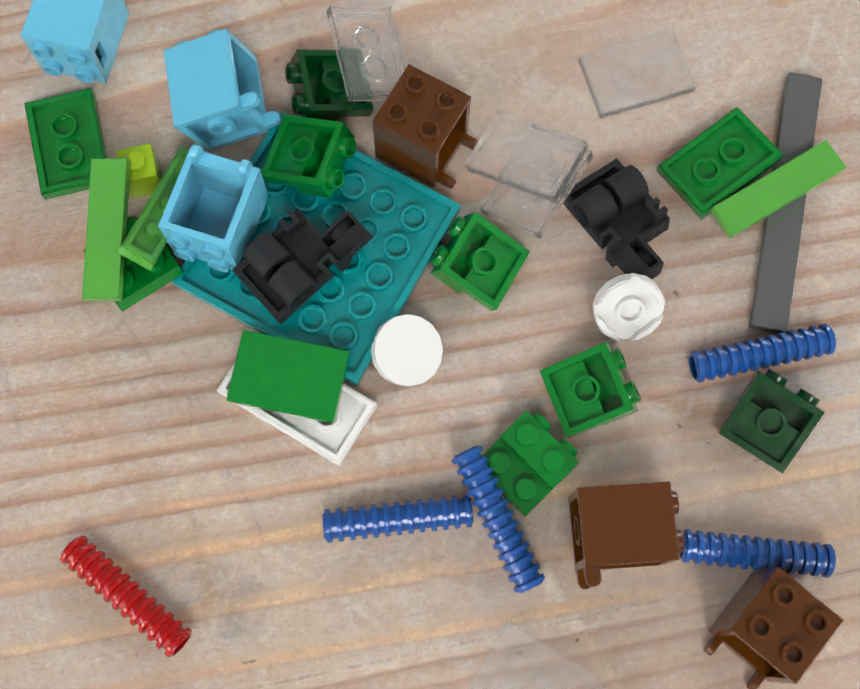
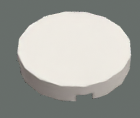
[593,273,665,341]
[371,314,443,387]

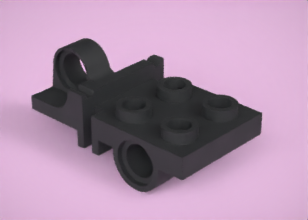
[560,158,670,279]
[232,209,373,324]

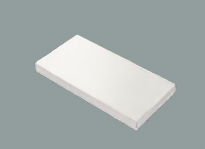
[216,331,378,467]

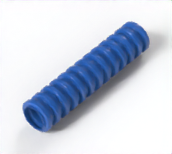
[689,323,836,383]
[451,445,545,593]
[322,494,474,543]
[679,529,836,578]

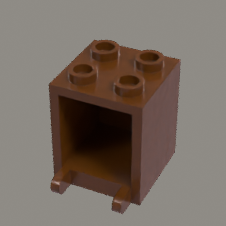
[373,64,480,189]
[568,481,684,589]
[703,567,843,689]

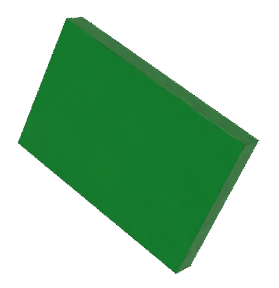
[24,88,108,200]
[657,107,783,220]
[226,330,351,424]

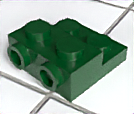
[285,49,374,121]
[718,369,825,474]

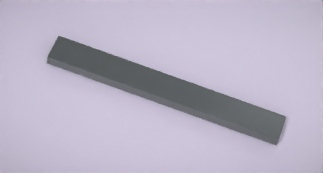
[749,72,822,333]

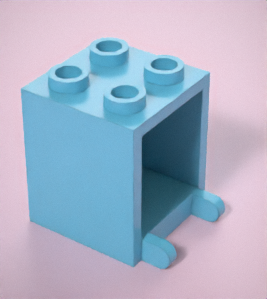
[20,0,129,83]
[163,29,281,151]
[158,144,269,272]

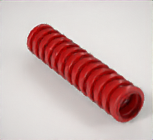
[60,535,192,657]

